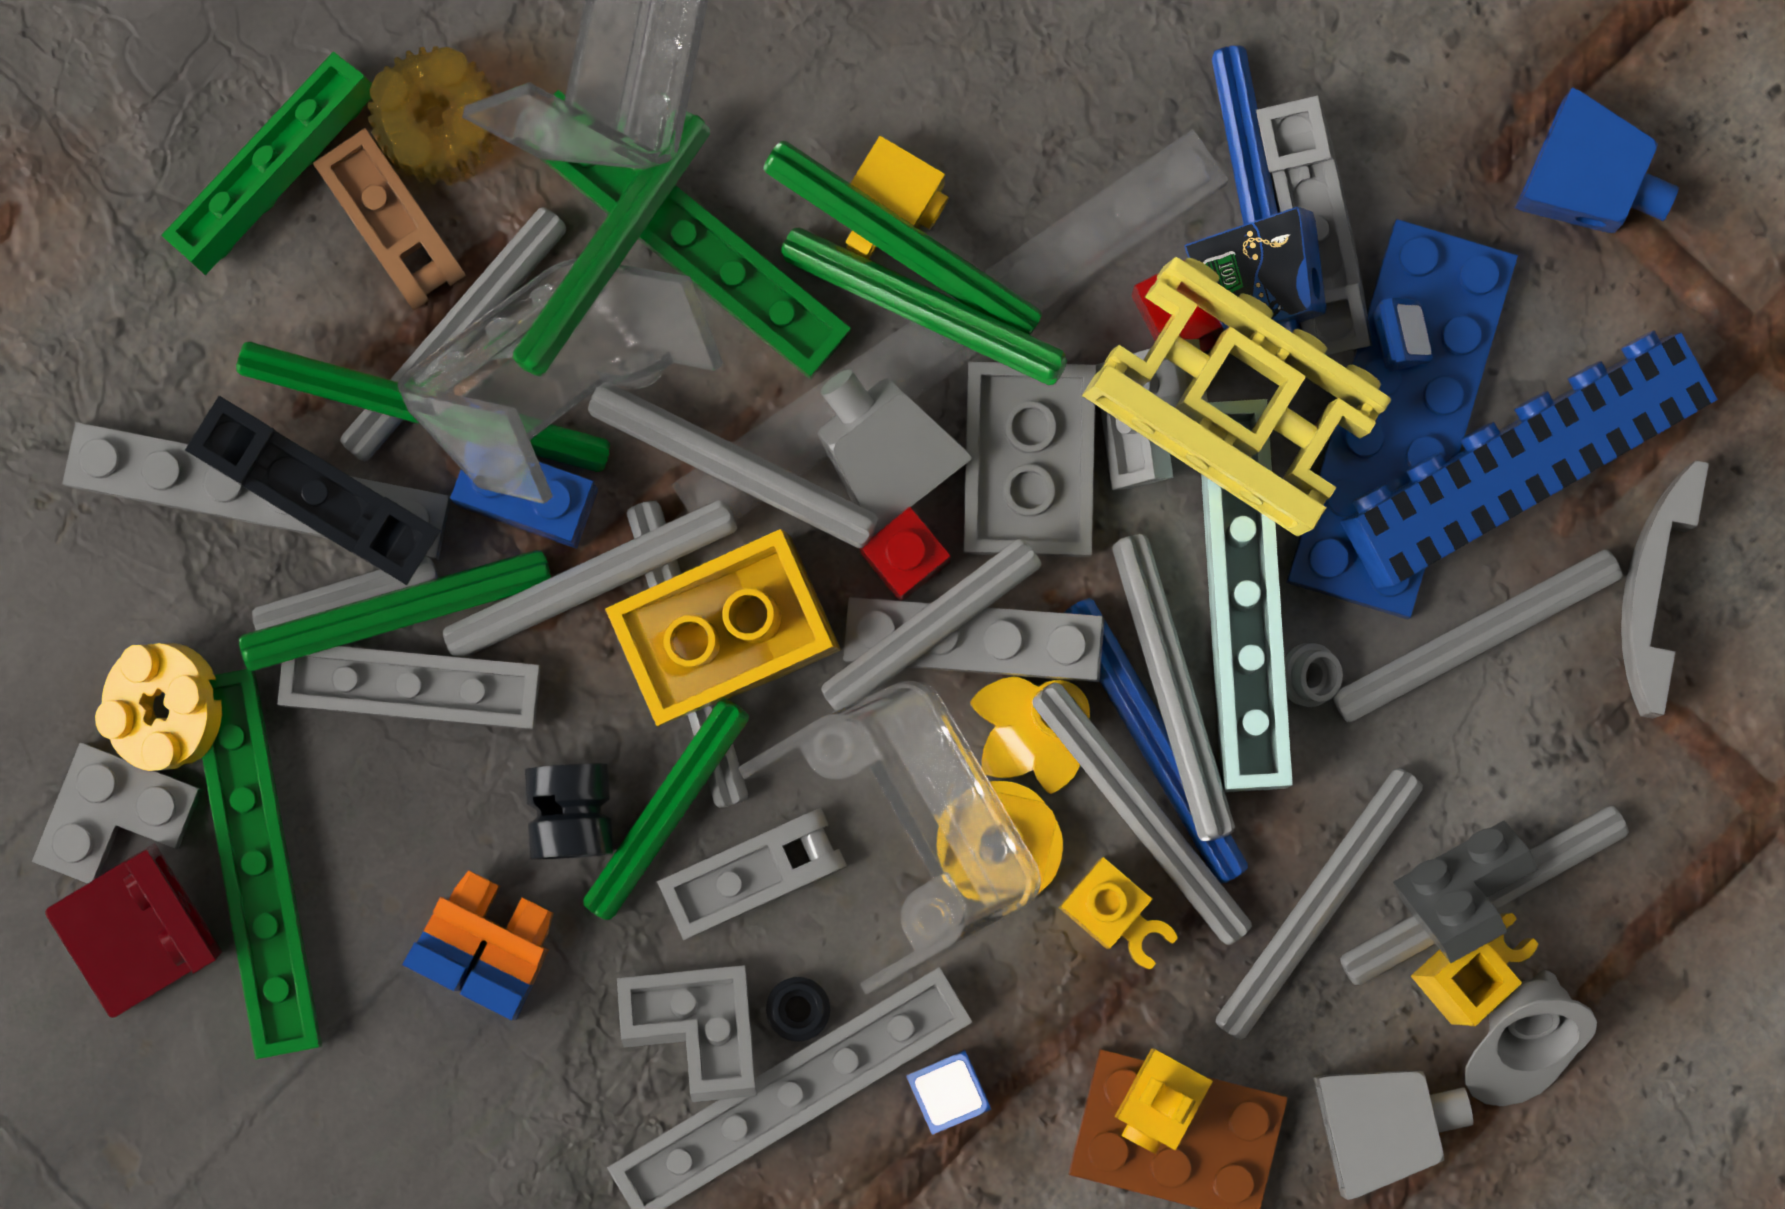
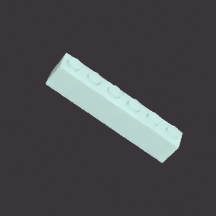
[1201,399,1293,792]

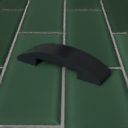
[185,395,441,585]

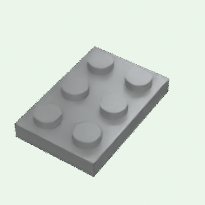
[964,362,1096,557]

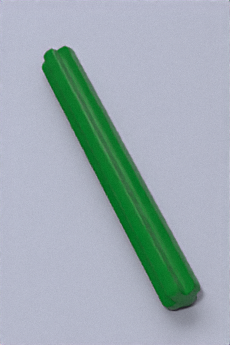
[513,111,710,377]
[763,141,1042,335]
[781,227,1067,385]
[239,550,551,671]

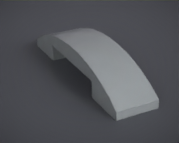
[1256,95,1372,355]
[1621,461,1709,719]

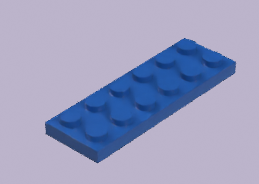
[1286,219,1518,620]

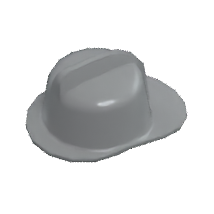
[1465,970,1597,1106]

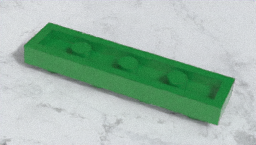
[161,51,379,276]

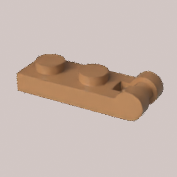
[313,128,466,311]

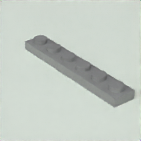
[62,422,451,560]
[607,967,972,1209]

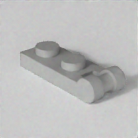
[657,808,848,940]

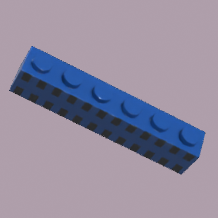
[1340,330,1718,588]

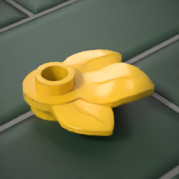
[970,676,1090,794]

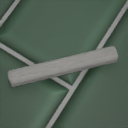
[821,539,1041,714]

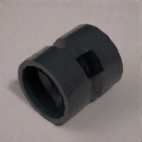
[525,763,613,860]

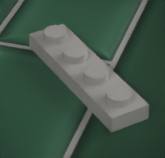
[843,597,1105,682]
[277,646,541,730]

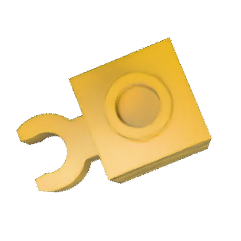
[846,136,949,259]
[1058,857,1178,969]
[1411,913,1538,1026]
[1114,1048,1213,1154]

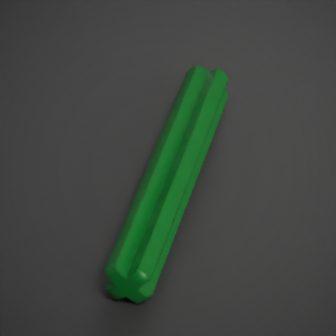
[583,698,749,921]

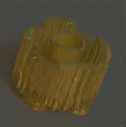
[368,46,502,186]

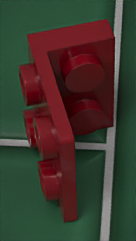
[45,843,222,1018]

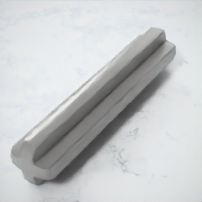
[252,556,438,630]

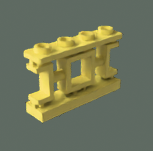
[1082,257,1392,537]

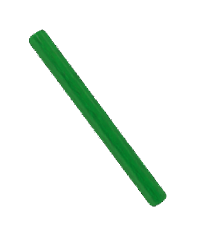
[236,342,611,472]

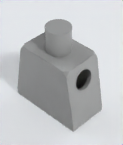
[818,369,972,534]
[1313,1070,1473,1200]

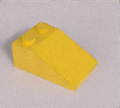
[605,529,841,727]

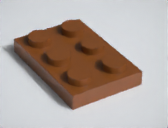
[1068,1049,1288,1209]

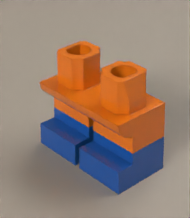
[402,870,554,1020]

